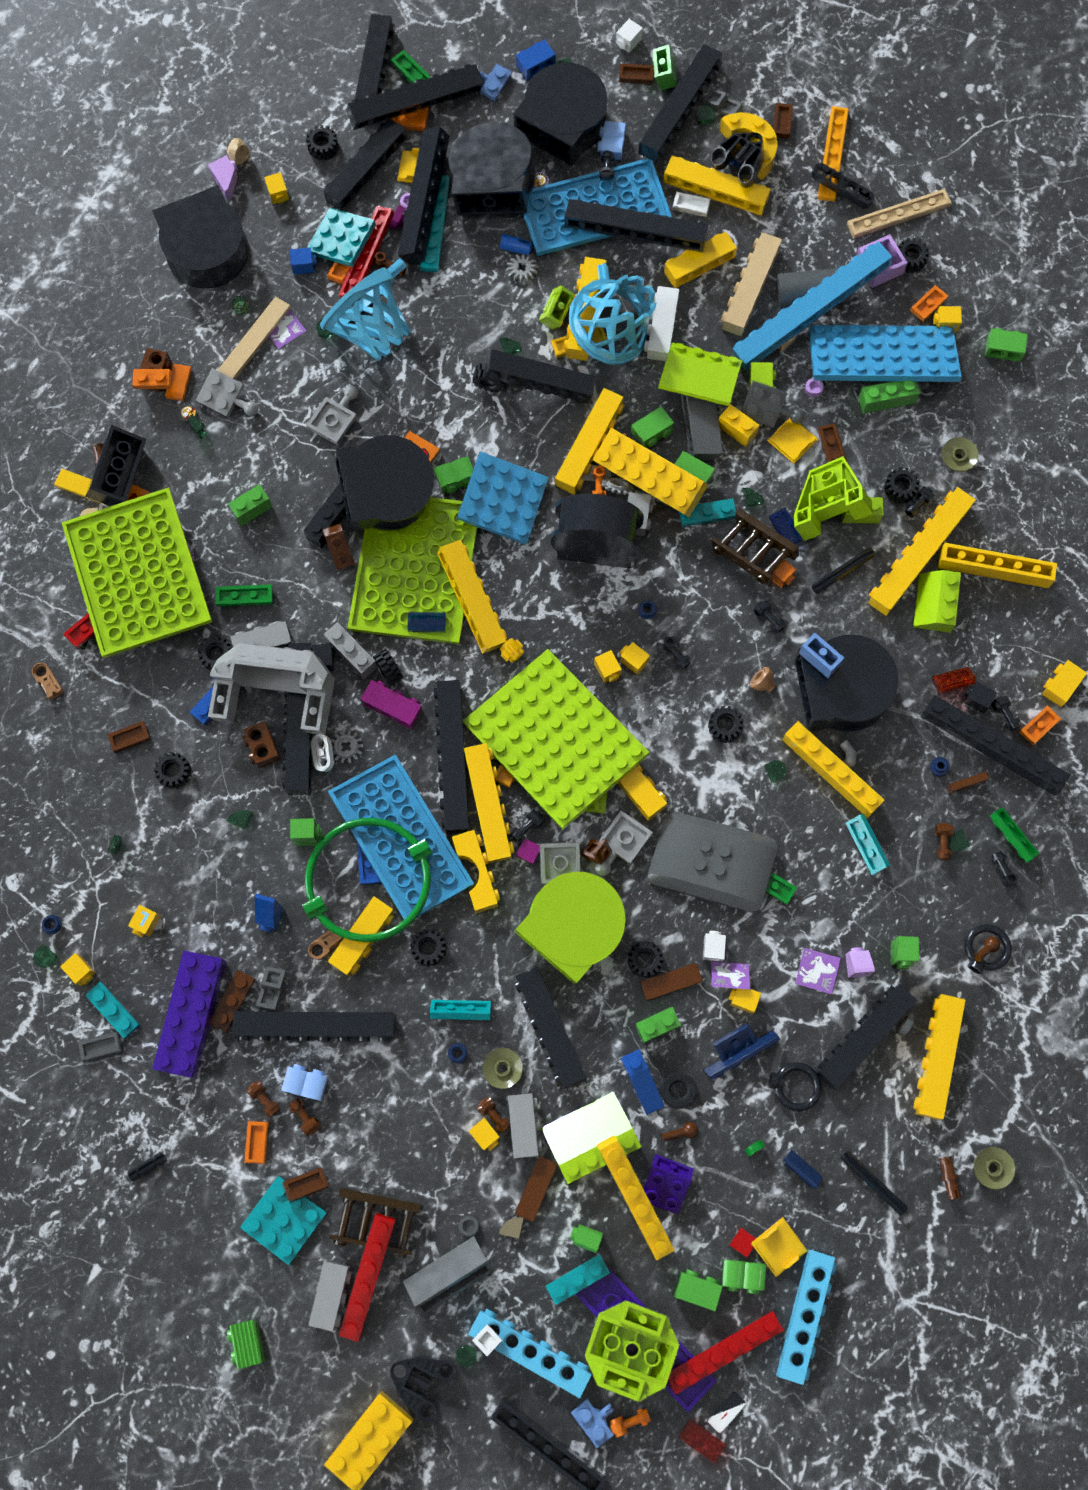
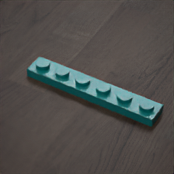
[420,175,451,273]

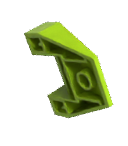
[794,457,873,541]

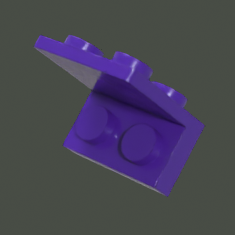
[643,1154,694,1214]

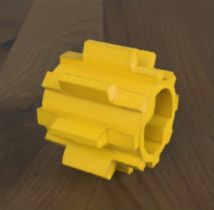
[500,638,524,663]

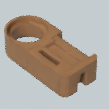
[32,663,64,700]
[308,930,344,960]

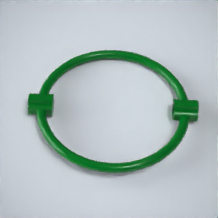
[302,818,433,942]

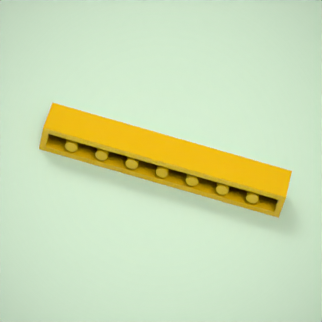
[868,487,976,616]

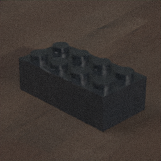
[85,425,147,506]

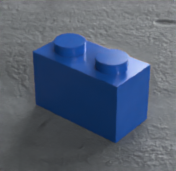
[516,39,556,81]

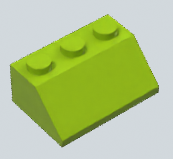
[913,570,961,633]

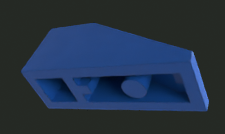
[255,893,284,933]
[620,1049,665,1115]

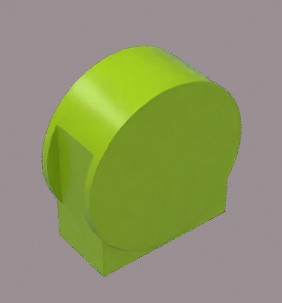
[514,872,625,984]

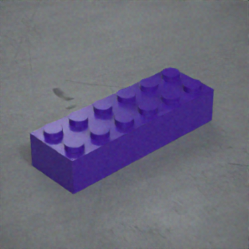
[152,950,226,1079]

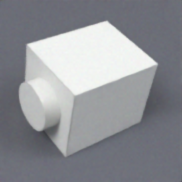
[616,19,643,53]
[703,931,726,962]

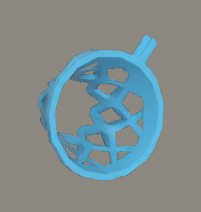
[320,258,411,361]
[569,263,657,365]

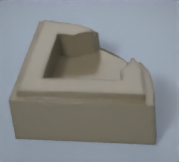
[499,1217,524,1239]

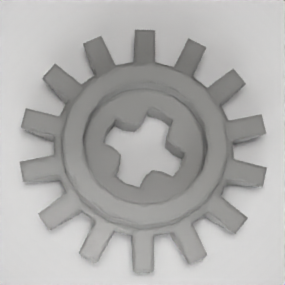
[506,254,538,283]
[601,478,634,495]
[331,730,363,763]

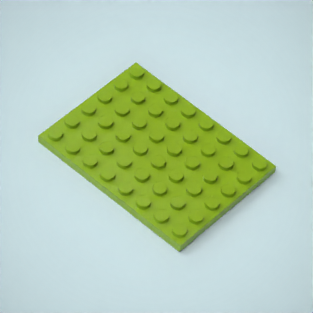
[61,487,212,659]
[347,497,478,645]
[463,649,650,830]

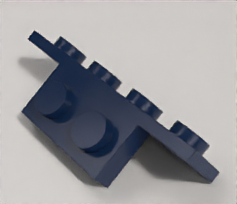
[704,1023,780,1079]

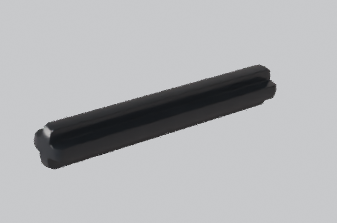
[811,547,875,594]
[841,1151,908,1215]

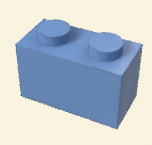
[799,633,844,678]

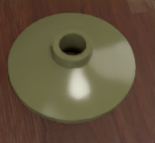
[941,437,979,472]
[482,1048,523,1089]
[973,1147,1015,1189]

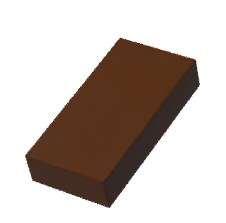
[619,63,654,84]
[773,103,793,138]
[107,721,151,753]
[946,772,989,795]
[282,1167,329,1203]

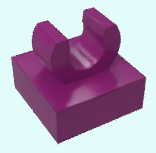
[389,205,405,230]

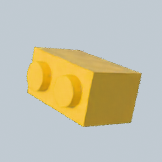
[718,404,759,447]
[1042,660,1087,707]

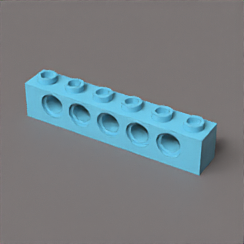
[776,1249,837,1385]
[468,1308,592,1398]

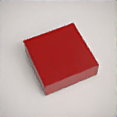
[729,1228,756,1258]

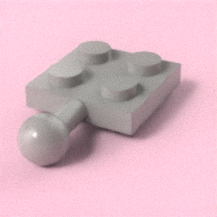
[196,368,258,418]
[306,385,358,445]
[595,810,653,876]
[540,842,580,883]

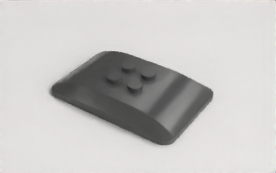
[648,812,777,913]

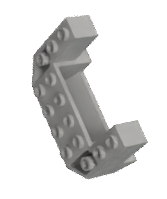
[208,643,335,735]

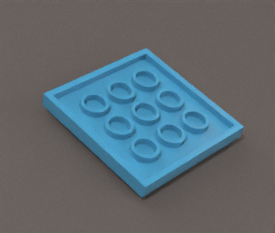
[457,451,549,545]

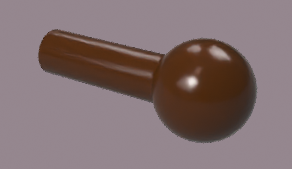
[974,937,1000,962]
[661,1122,698,1142]

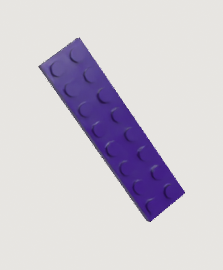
[575,1267,717,1412]

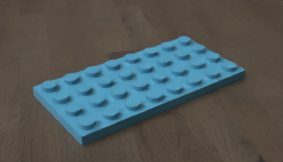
[523,158,672,256]
[808,325,962,382]
[328,755,474,920]

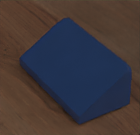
[782,1150,822,1189]

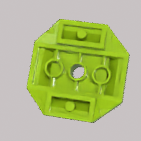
[585,1300,680,1402]

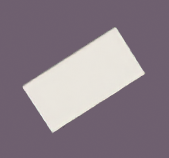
[672,192,711,217]

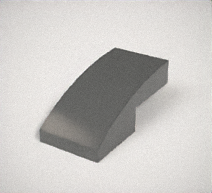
[703,88,743,116]
[256,966,286,1012]

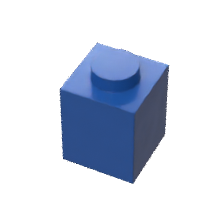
[290,247,317,275]

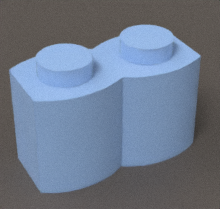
[598,121,626,160]
[281,1064,328,1101]

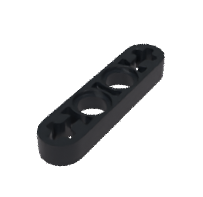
[811,163,874,208]

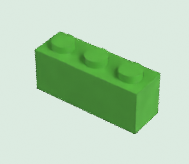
[858,380,920,413]

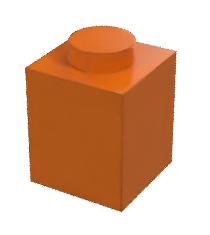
[771,559,796,588]

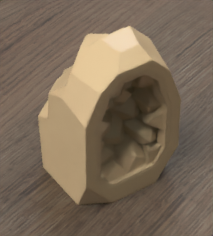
[227,138,250,165]

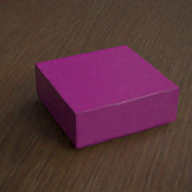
[516,839,540,865]

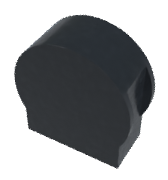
[513,63,607,167]
[449,122,536,216]
[152,185,249,289]
[335,435,434,532]
[551,494,644,569]
[794,635,898,732]

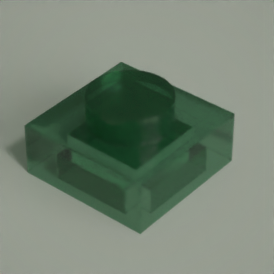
[186,414,206,439]

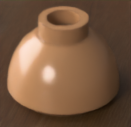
[750,667,776,692]

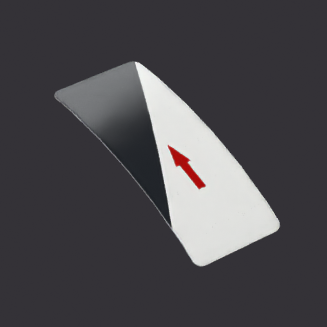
[708,1391,746,1433]

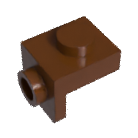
[581,839,612,865]

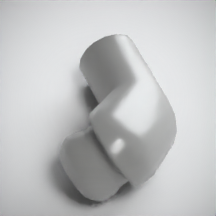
[840,740,857,768]

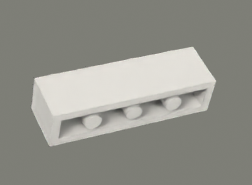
[644,286,679,361]

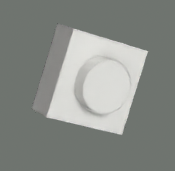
[472,1324,502,1356]

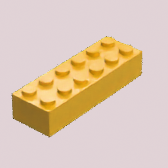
[593,428,708,517]

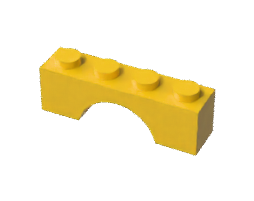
[452,830,500,914]

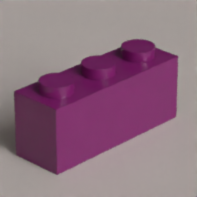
[360,680,423,730]

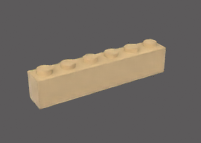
[721,232,782,337]

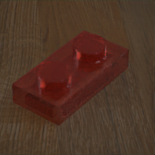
[932,667,976,693]
[679,1419,726,1463]

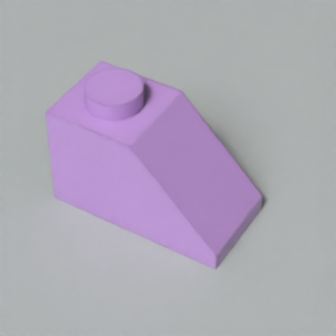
[208,155,238,201]
[846,947,875,978]

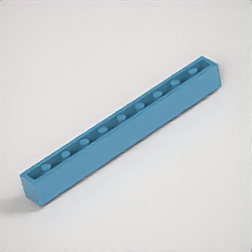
[732,241,892,371]

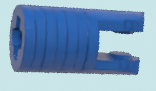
[500,233,534,255]

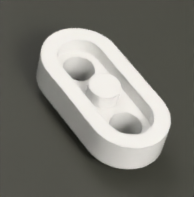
[311,734,334,772]

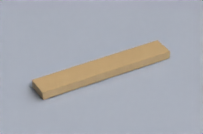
[847,189,952,239]
[217,297,291,380]

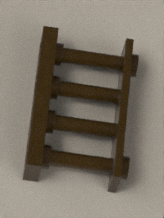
[711,508,799,587]
[329,1188,422,1258]

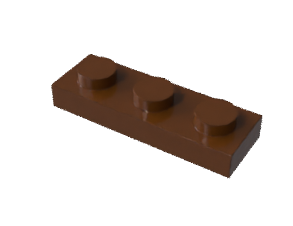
[209,970,256,1033]

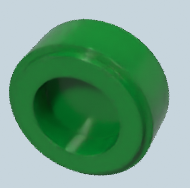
[745,1140,766,1157]

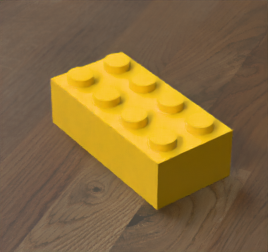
[324,1391,414,1490]

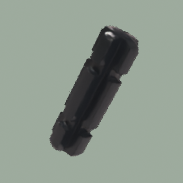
[127,1152,167,1181]

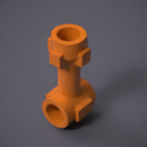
[592,466,606,495]
[610,1408,651,1438]

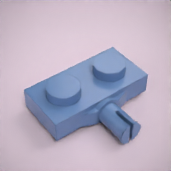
[479,64,512,101]
[571,1398,615,1448]

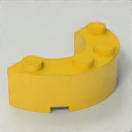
[720,113,777,180]

